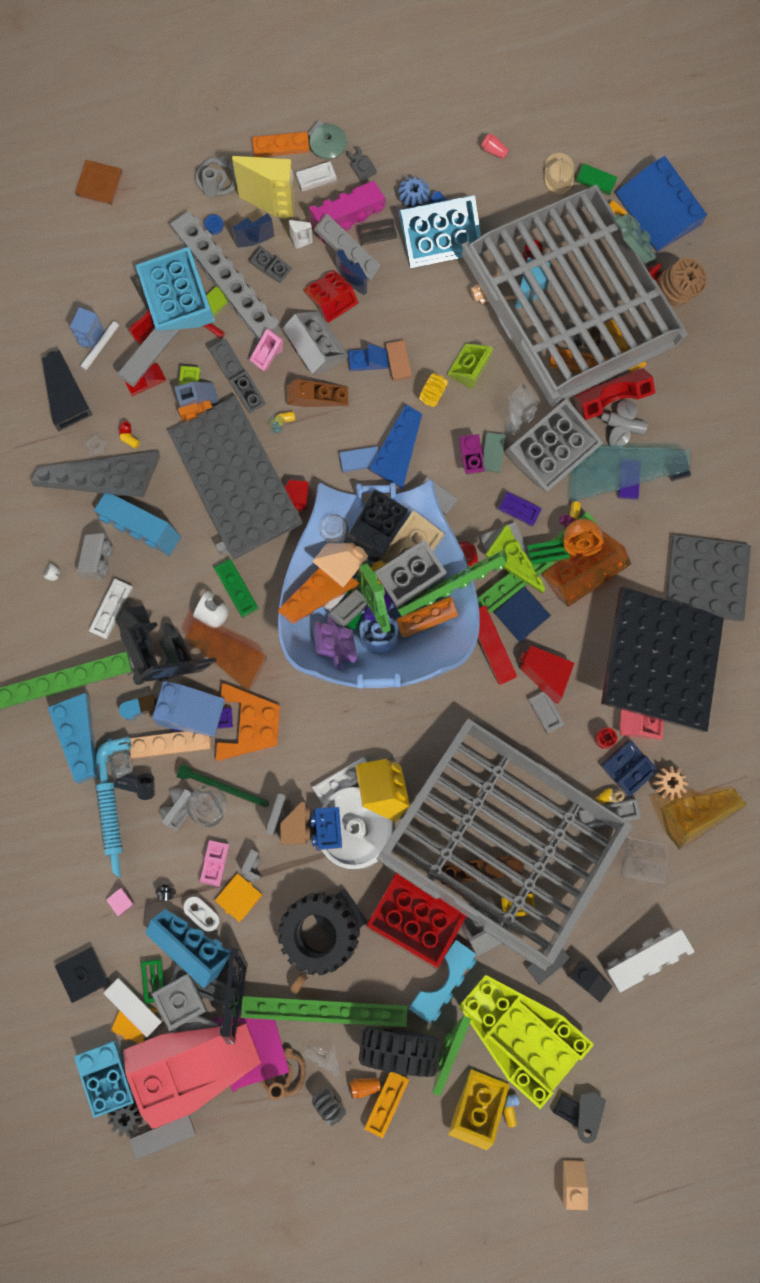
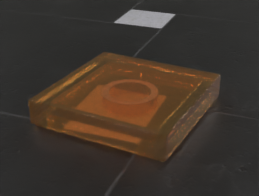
[75,160,122,205]

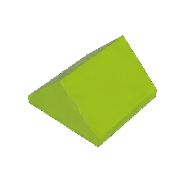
[447,344,493,389]

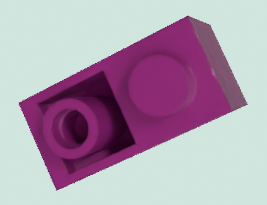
[459,434,485,475]

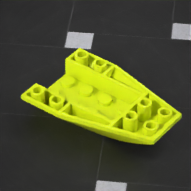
[459,975,594,1109]

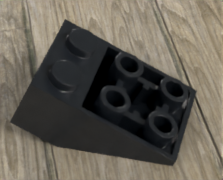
[344,489,408,562]

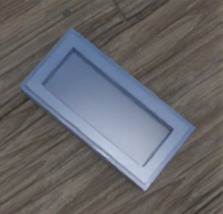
[340,446,379,473]

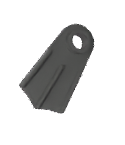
[578,1092,606,1143]

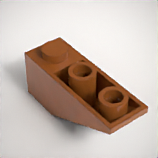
[287,379,349,407]

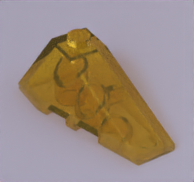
[660,789,747,850]

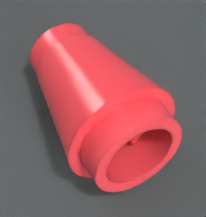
[481,133,509,159]

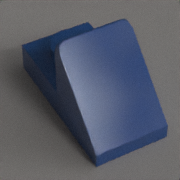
[349,344,388,371]

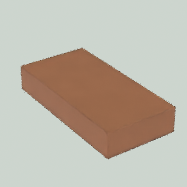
[386,340,412,381]

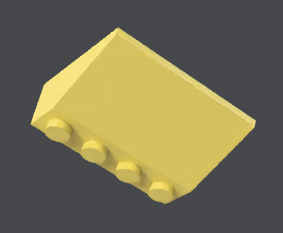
[232,156,295,219]

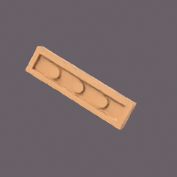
[130,731,211,759]

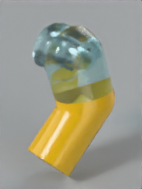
[270,411,295,433]

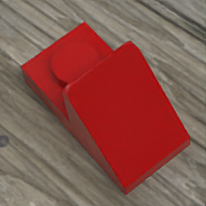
[125,363,166,396]

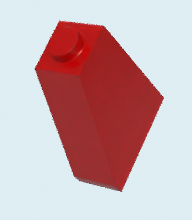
[520,645,575,704]

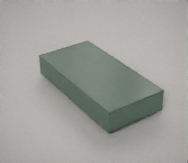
[483,432,506,473]

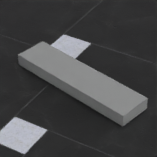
[118,328,179,387]

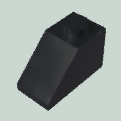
[567,961,613,1003]

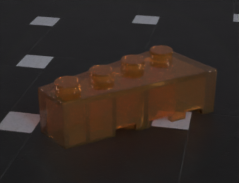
[186,621,267,693]

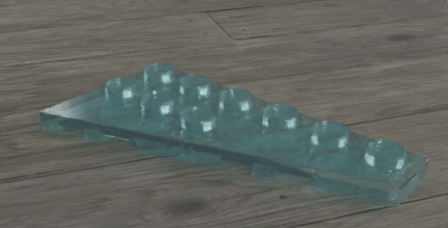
[571,447,691,503]

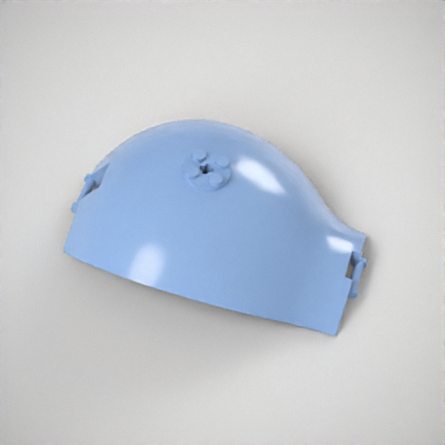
[278,480,480,688]

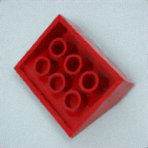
[365,873,466,969]

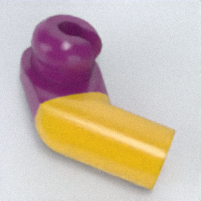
[559,501,581,527]

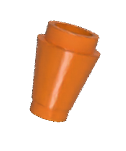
[349,1078,381,1100]

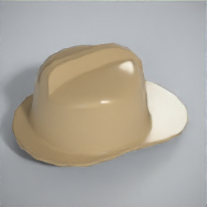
[545,153,574,194]

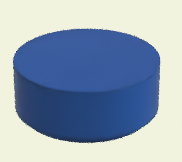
[204,214,224,235]

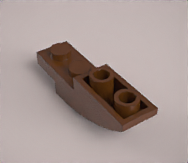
[441,856,523,884]

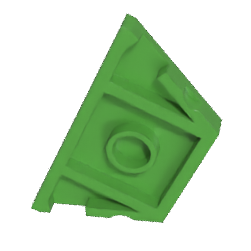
[355,564,391,633]
[432,1015,471,1096]

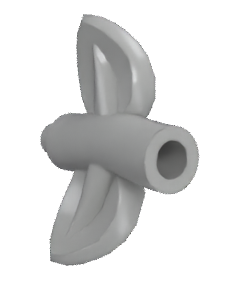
[600,399,648,450]

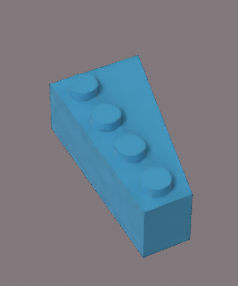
[94,493,181,556]
[48,693,99,784]
[145,909,230,988]

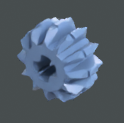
[398,175,430,207]

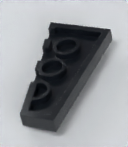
[220,948,248,1044]

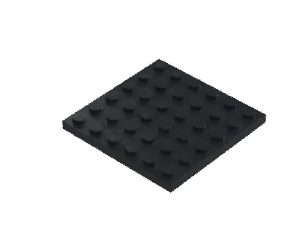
[601,587,724,732]

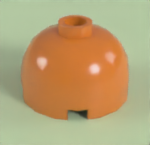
[564,519,603,556]

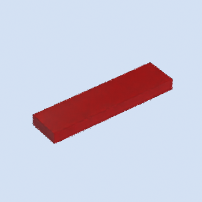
[478,605,517,685]

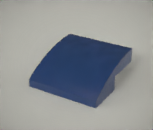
[232,213,274,248]
[336,249,367,295]
[494,586,551,642]
[600,739,658,797]

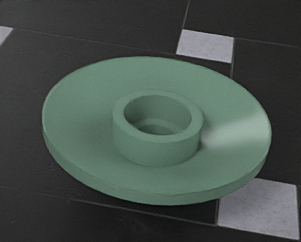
[310,124,347,159]

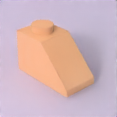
[563,1160,588,1210]

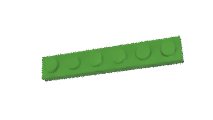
[398,549,507,616]

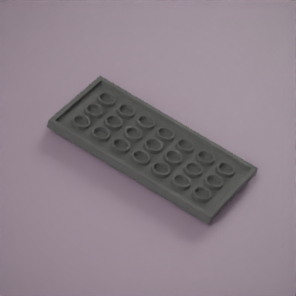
[168,395,303,560]

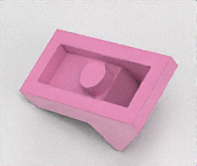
[249,328,283,371]

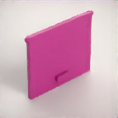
[213,1011,290,1092]

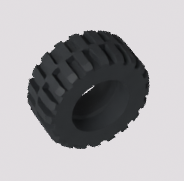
[278,892,360,975]
[358,1026,442,1077]

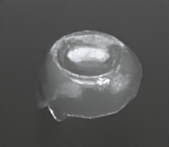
[319,514,349,543]

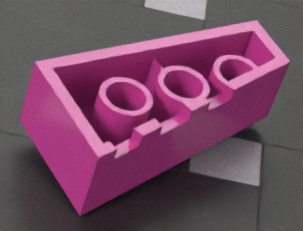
[309,181,386,243]

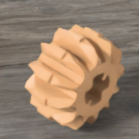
[653,766,689,801]

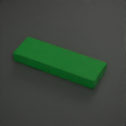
[213,558,259,619]

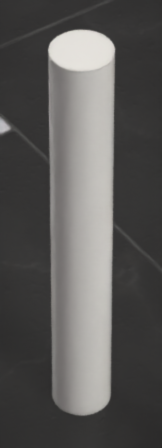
[80,321,119,371]

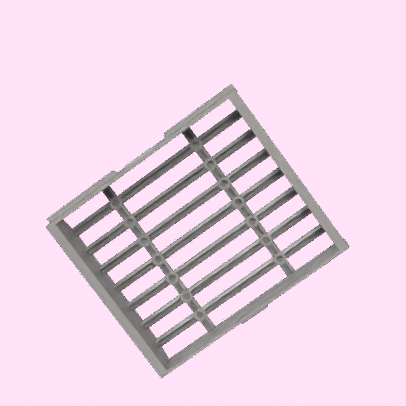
[461,185,688,407]
[376,719,633,971]

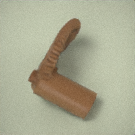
[260,1048,306,1100]

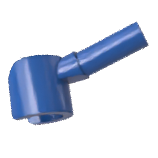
[429,191,450,203]

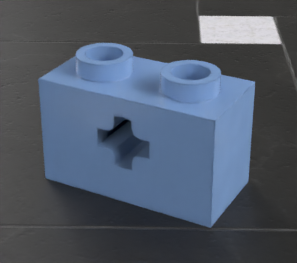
[70,307,104,348]

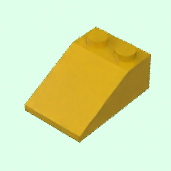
[448,1069,509,1151]

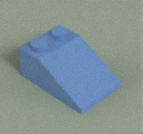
[152,681,225,737]

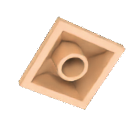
[312,543,368,587]

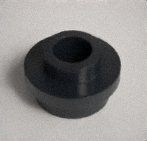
[155,885,176,900]

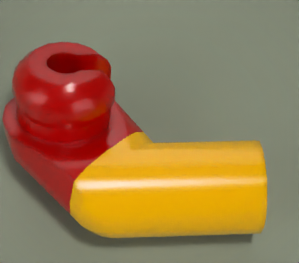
[119,421,140,449]

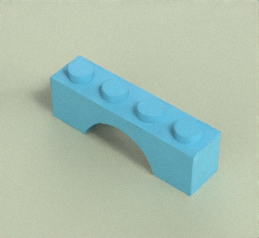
[408,939,476,1023]

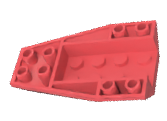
[123,1023,261,1129]

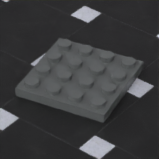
[666,535,751,622]

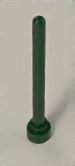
[176,762,269,807]

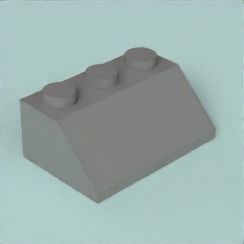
[282,311,349,374]
[375,540,447,609]

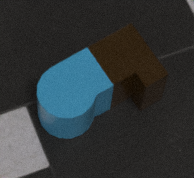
[119,695,157,721]

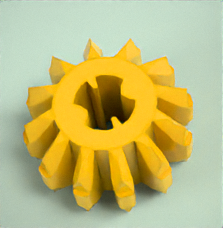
[419,373,448,407]

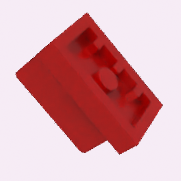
[304,270,359,323]

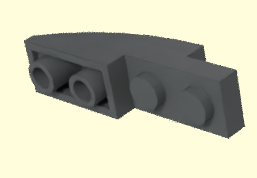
[209,339,266,414]

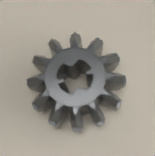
[312,1088,346,1126]
[108,1103,144,1137]

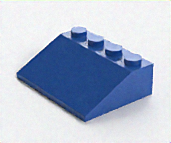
[615,156,707,252]

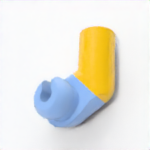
[504,1094,520,1127]

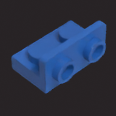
[310,807,342,851]

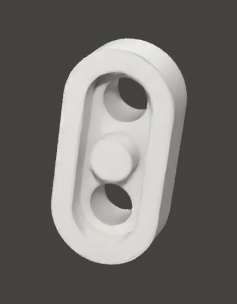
[184,897,220,931]

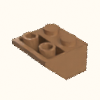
[281,802,311,845]

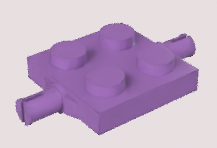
[313,617,357,670]

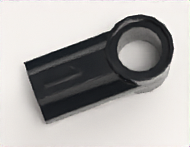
[114,771,155,800]

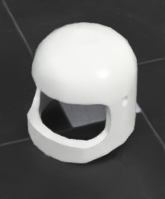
[193,591,228,629]

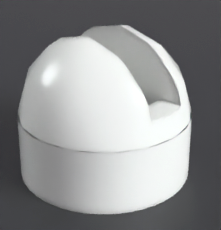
[43,564,60,581]

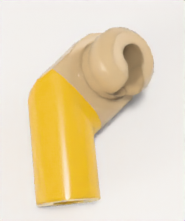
[594,788,624,805]

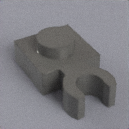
[348,146,377,182]

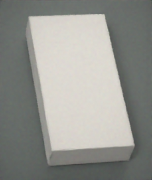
[295,161,337,192]

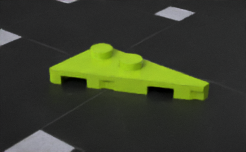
[485,525,546,594]

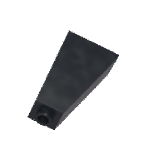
[42,350,93,432]

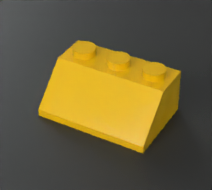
[355,759,410,822]

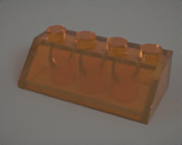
[541,532,631,607]

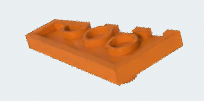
[278,568,359,624]

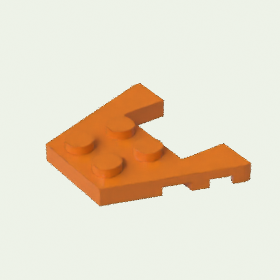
[216,683,280,761]

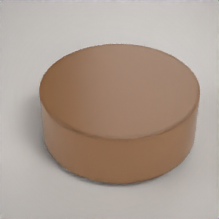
[290,973,308,995]

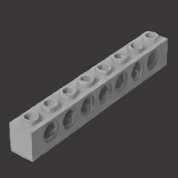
[170,211,279,342]

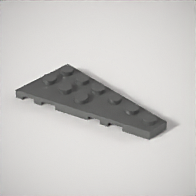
[31,451,160,497]

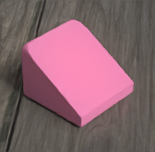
[107,888,135,916]

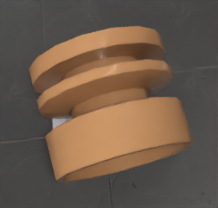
[656,257,707,308]

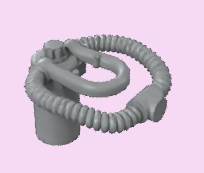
[195,156,237,197]

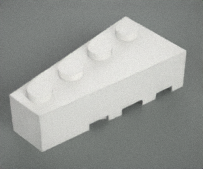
[604,927,695,993]

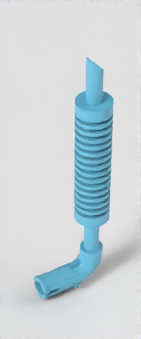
[96,737,132,878]

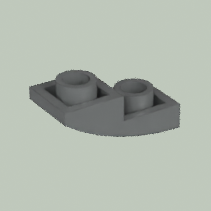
[249,246,292,283]

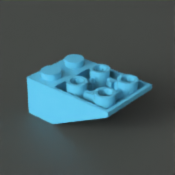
[74,1039,134,1118]

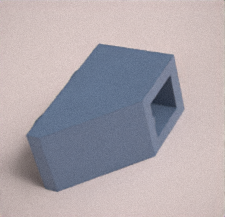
[174,382,219,407]

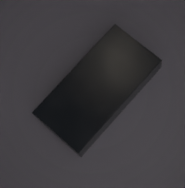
[552,1093,590,1134]

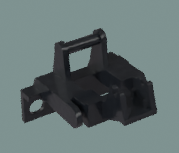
[117,606,216,685]

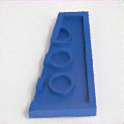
[369,405,422,489]

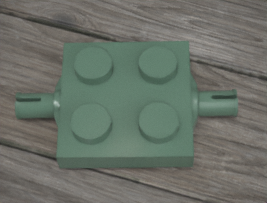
[613,213,658,264]

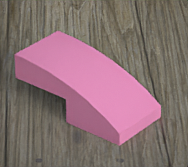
[200,840,229,887]

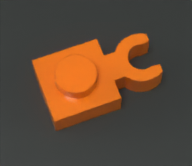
[178,400,212,421]

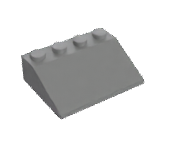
[505,399,603,492]

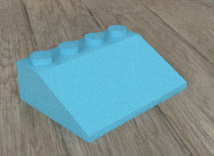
[398,195,484,268]
[135,247,215,331]

